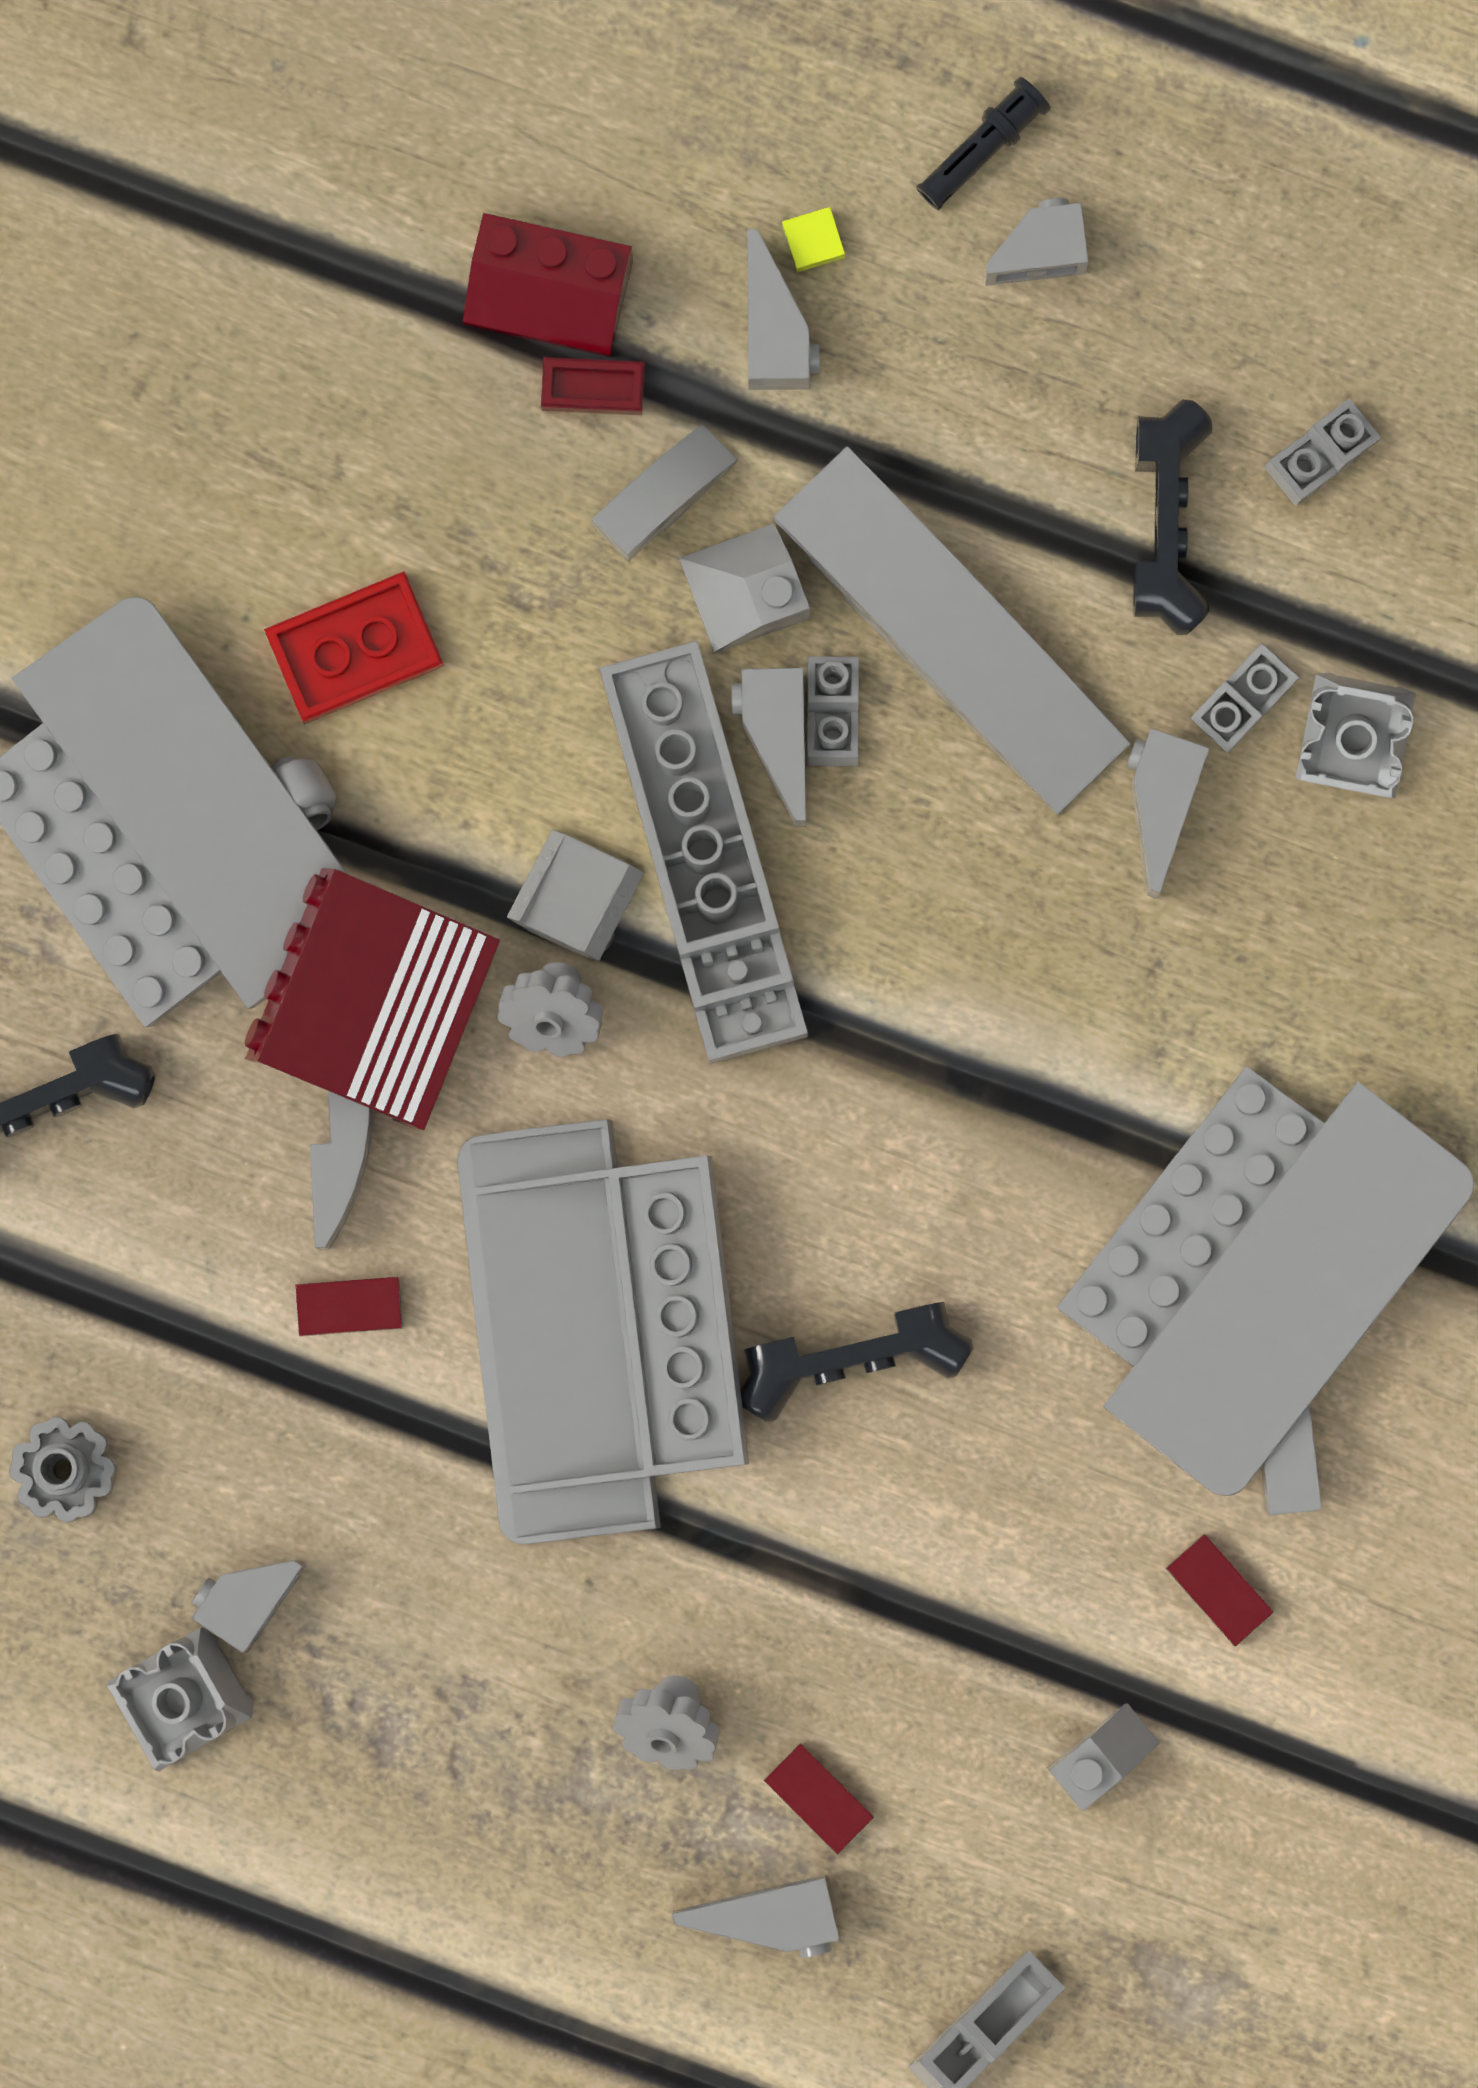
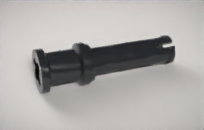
[916,77,1051,211]

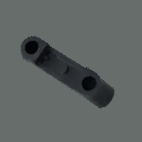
[1133,399,1212,635]
[0,1034,155,1137]
[740,1302,974,1422]

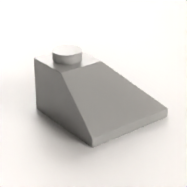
[679,524,810,654]

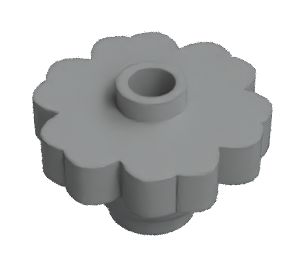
[498,962,604,1057]
[9,1417,117,1522]
[613,1675,720,1770]

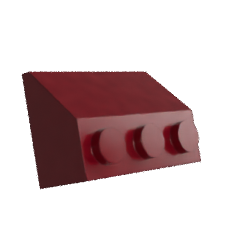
[463,213,633,357]

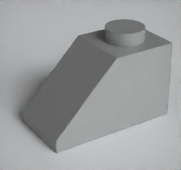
[984,198,1088,286]
[192,1561,306,1653]
[1047,1702,1160,1811]

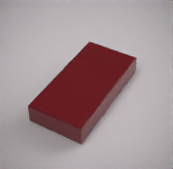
[541,357,645,415]
[295,1277,403,1337]
[1165,1534,1274,1647]
[764,1743,874,1855]

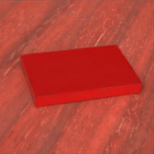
[264,571,444,725]

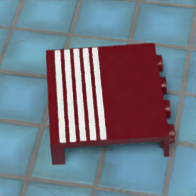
[245,868,500,1130]

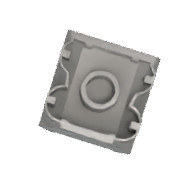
[1295,673,1416,798]
[507,830,644,961]
[107,1627,253,1771]

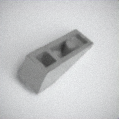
[747,229,819,390]
[732,668,806,827]
[1127,729,1209,899]
[672,1875,839,1958]

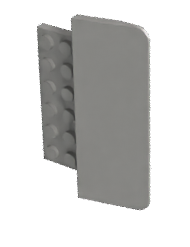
[0,597,348,1027]
[1057,1066,1474,1496]
[457,1119,749,1544]

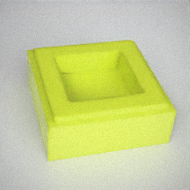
[782,207,845,273]

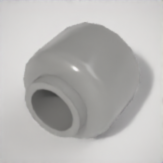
[271,756,337,830]

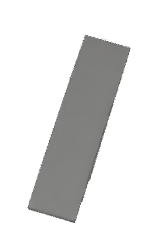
[774,446,1130,815]
[599,641,808,1064]

